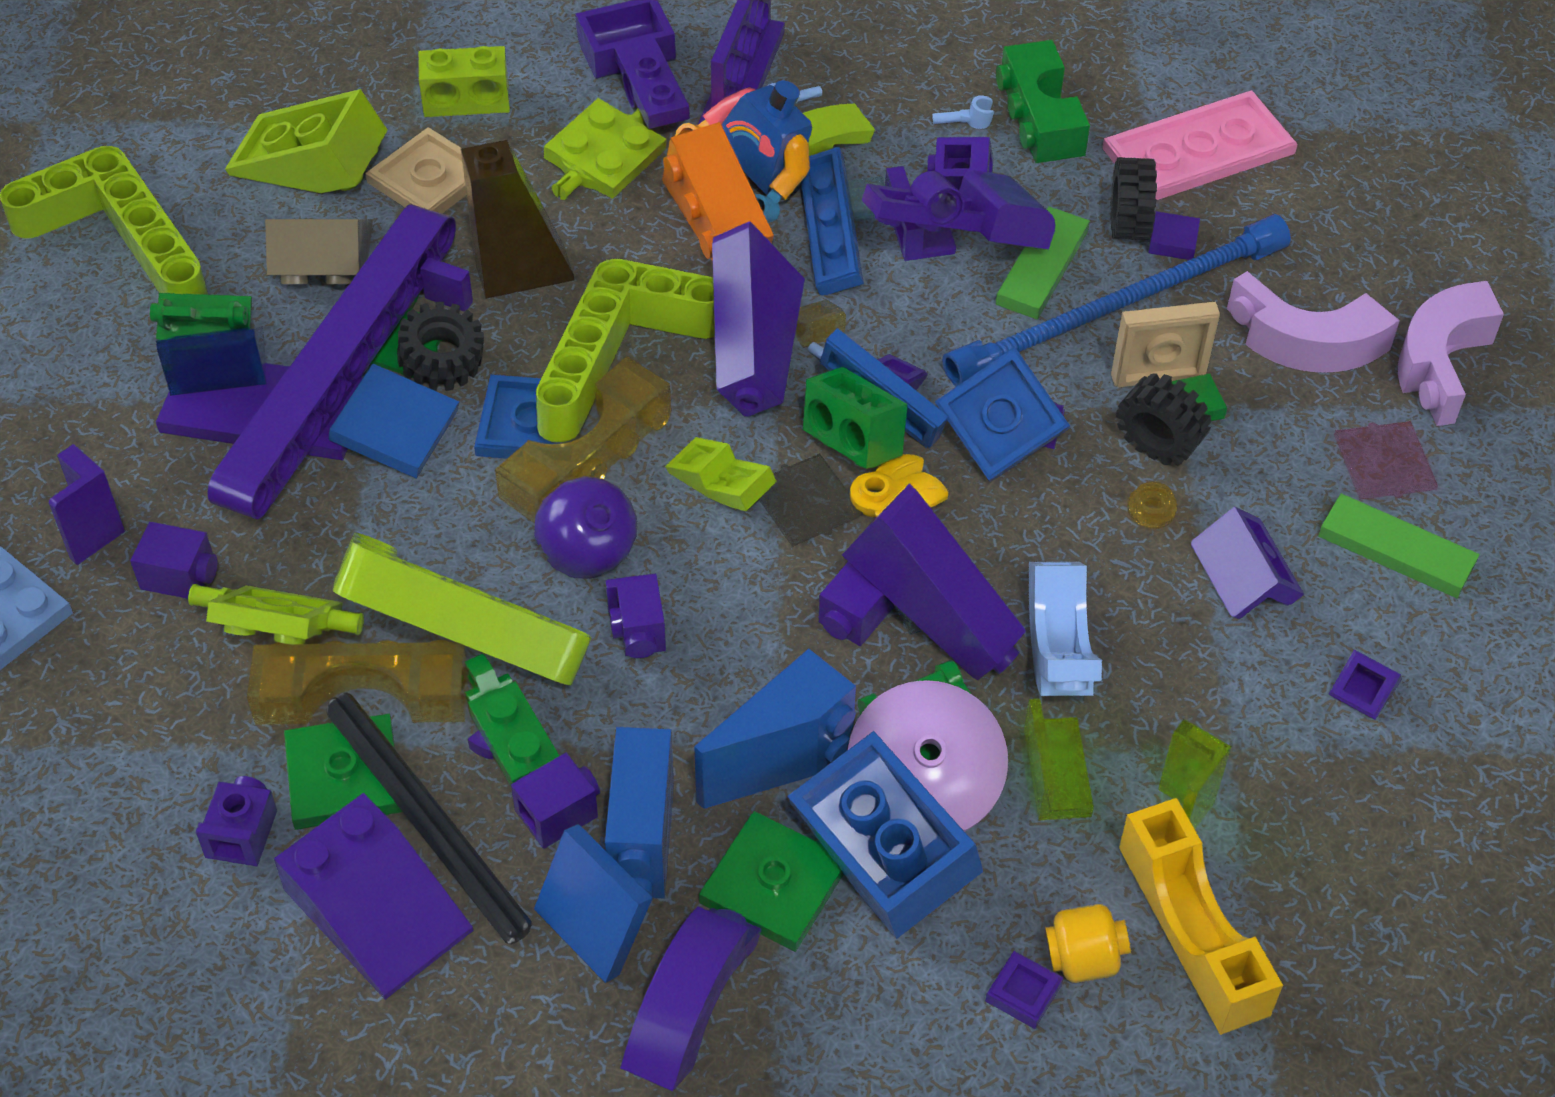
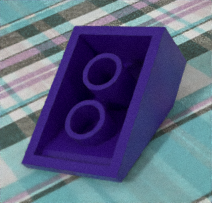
[274,793,474,1000]

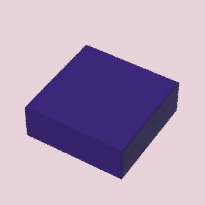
[1149,211,1200,260]
[420,258,473,312]
[985,951,1063,1029]

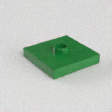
[284,713,403,830]
[699,811,844,952]

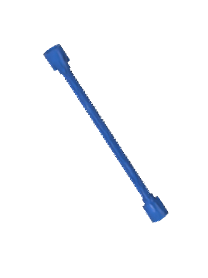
[942,214,1291,387]

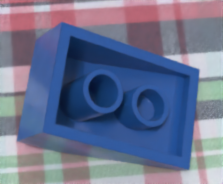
[694,649,856,809]
[787,731,983,939]

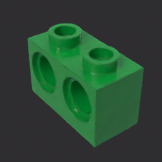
[803,367,907,469]

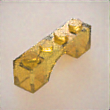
[495,356,672,523]
[247,640,468,725]

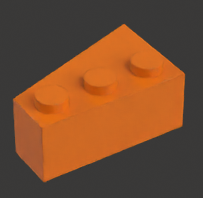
[662,122,774,261]

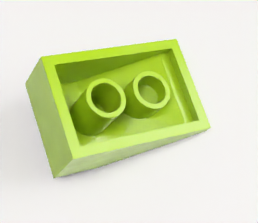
[225,89,388,194]

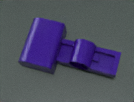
[575,0,690,129]
[862,170,1056,249]

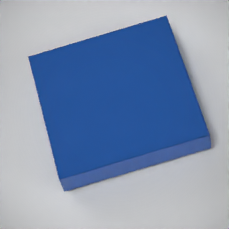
[935,347,1070,482]
[328,364,459,479]
[474,374,576,464]
[534,824,653,983]

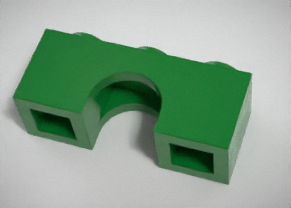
[996,39,1090,163]

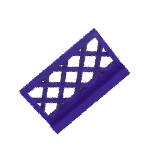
[697,0,785,125]

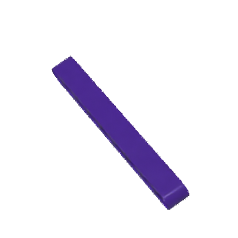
[207,204,456,519]

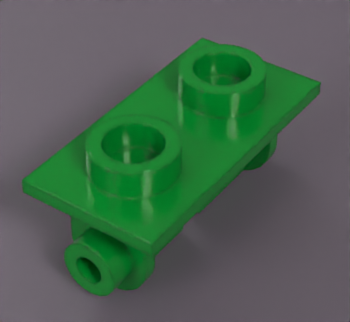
[150,293,252,343]

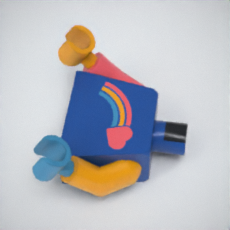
[675,80,812,223]

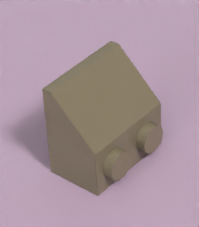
[265,219,373,284]

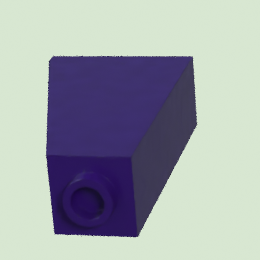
[712,221,805,417]
[842,483,1026,680]

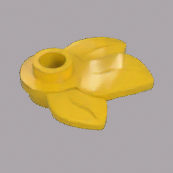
[850,454,948,517]

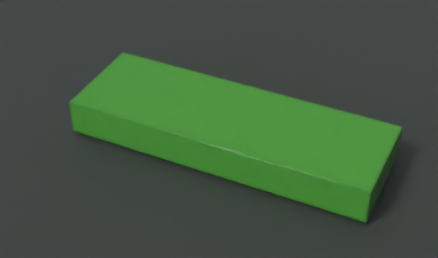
[996,206,1090,320]
[1318,493,1480,599]

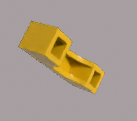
[1119,798,1283,1035]

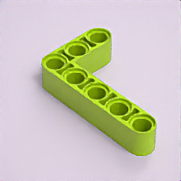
[0,146,208,295]
[536,259,715,442]
[333,532,592,685]

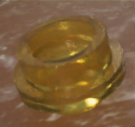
[1127,481,1177,528]

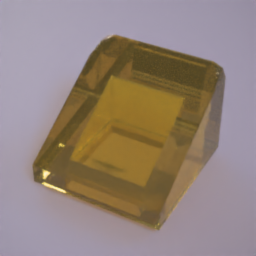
[795,299,846,348]

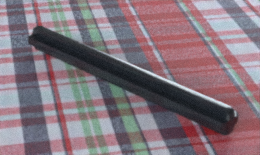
[327,692,532,945]

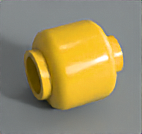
[1045,904,1131,983]

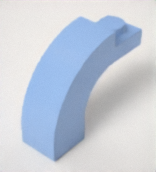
[1029,562,1102,696]

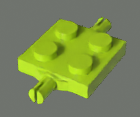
[544,98,667,200]
[188,584,364,644]

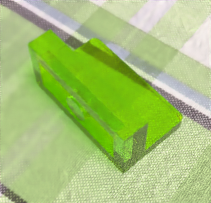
[1024,698,1094,820]
[1158,719,1232,829]

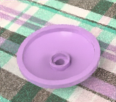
[848,681,1008,832]

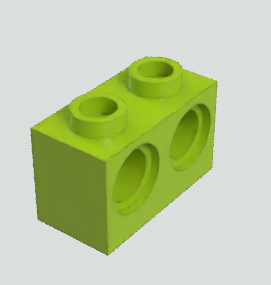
[418,46,510,117]

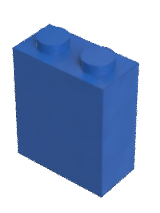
[605,727,674,899]

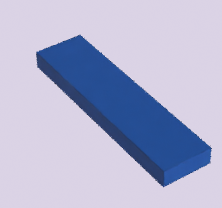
[801,147,864,296]

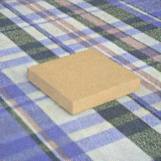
[365,127,467,213]
[1111,302,1220,387]

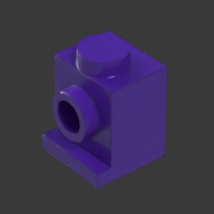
[928,137,994,191]
[605,573,666,658]
[195,776,277,867]

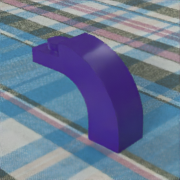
[620,906,762,1091]

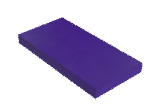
[156,351,364,461]

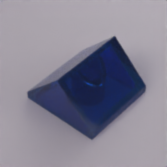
[156,326,267,396]

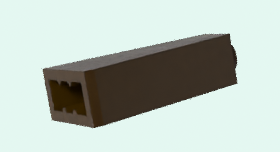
[461,140,575,299]

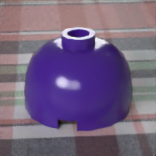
[534,476,637,579]

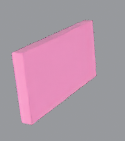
[1102,90,1298,200]

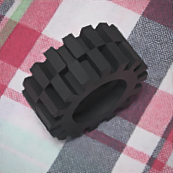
[1110,157,1157,240]
[397,302,484,391]
[1116,373,1211,466]

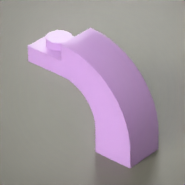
[1227,271,1400,372]
[1398,281,1504,426]

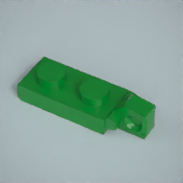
[464,653,559,786]

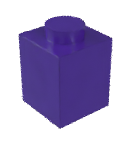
[130,521,218,599]
[819,562,895,647]
[511,752,600,849]

